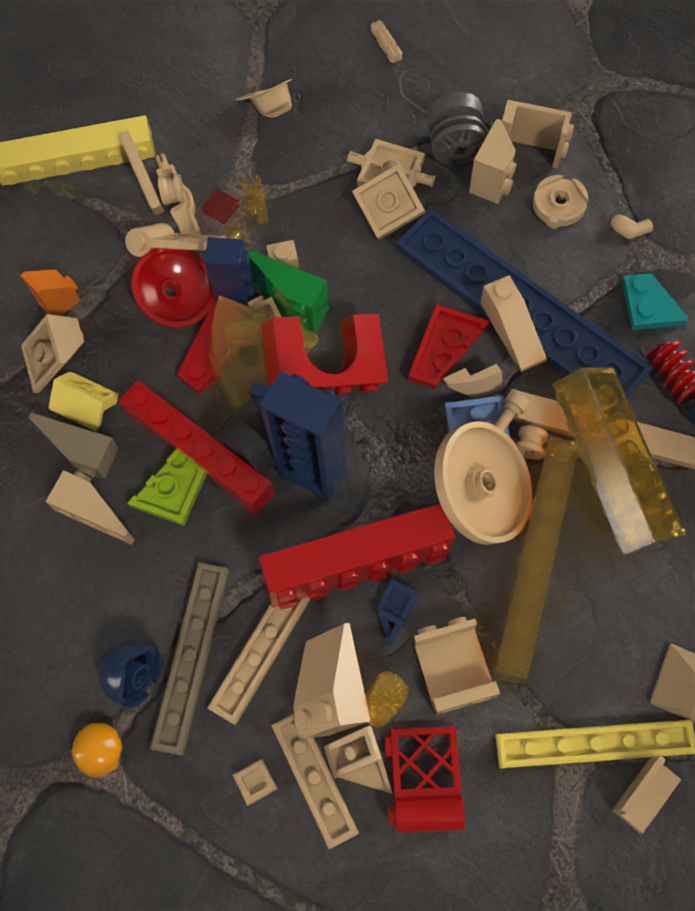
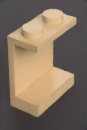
[502,100,574,168]
[413,617,500,716]

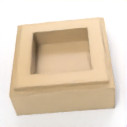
[233,759,278,806]

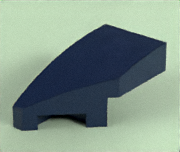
[377,579,420,645]

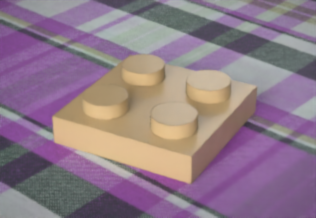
[352,164,426,240]

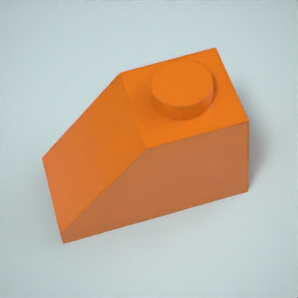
[20,269,80,316]

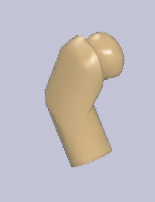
[611,214,653,239]

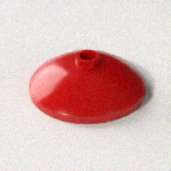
[131,248,215,328]

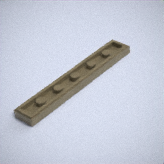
[150,562,229,756]

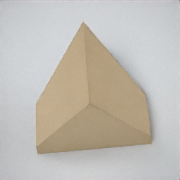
[324,726,393,794]

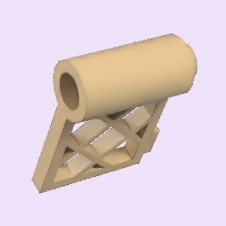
[125,223,225,257]

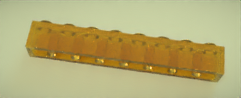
[491,436,580,685]

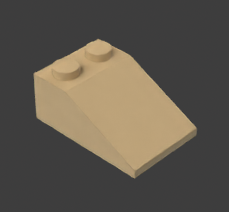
[293,623,370,740]

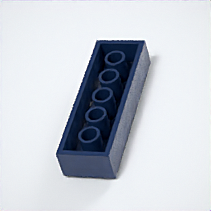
[259,371,347,501]

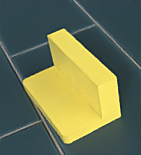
[49,371,119,431]

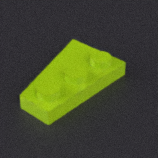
[127,449,207,526]

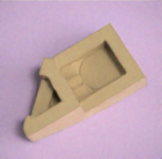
[443,364,502,398]

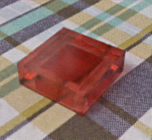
[202,189,240,225]

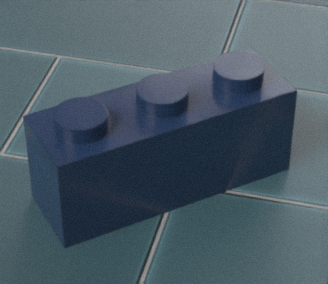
[204,237,257,308]

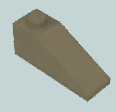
[29,413,119,479]

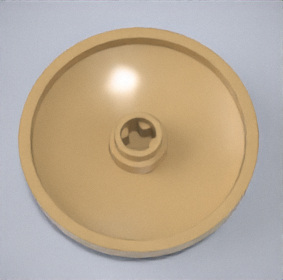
[434,421,532,545]

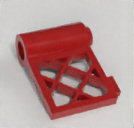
[385,726,465,833]

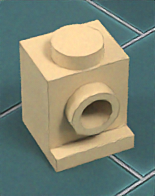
[266,240,299,269]

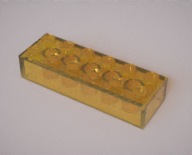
[552,368,686,555]

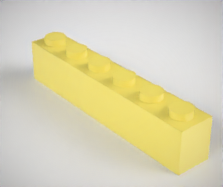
[0,115,155,186]

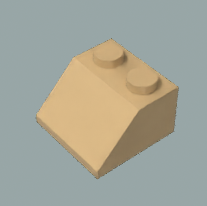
[469,119,517,204]

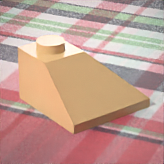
[21,314,84,393]
[649,643,695,723]

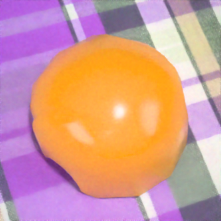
[72,723,123,778]

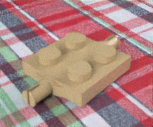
[347,139,435,188]

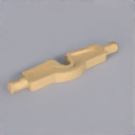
[155,154,202,254]

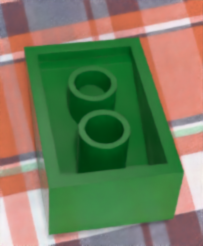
[249,250,329,335]

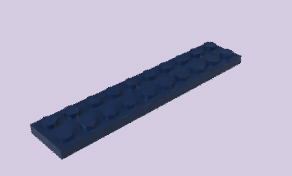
[396,208,653,412]

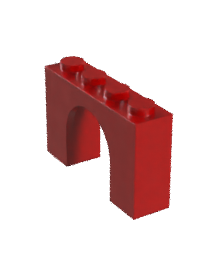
[261,314,388,395]

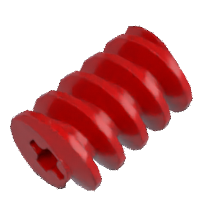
[646,340,695,405]

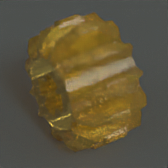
[364,671,409,728]

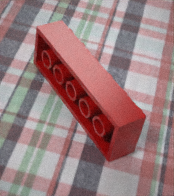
[259,504,456,609]

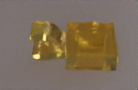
[241,175,269,225]

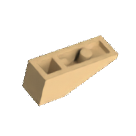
[480,275,547,372]
[45,470,135,545]

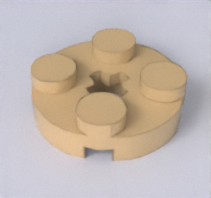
[533,175,588,229]

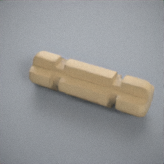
[371,20,402,63]

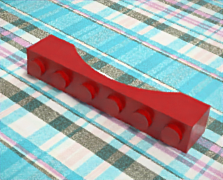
[118,380,275,516]

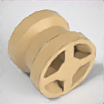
[158,174,186,205]
[516,425,548,460]

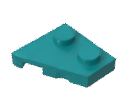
[621,273,688,330]

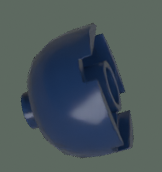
[99,640,162,708]

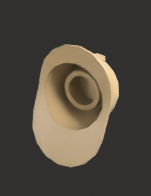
[235,79,292,118]

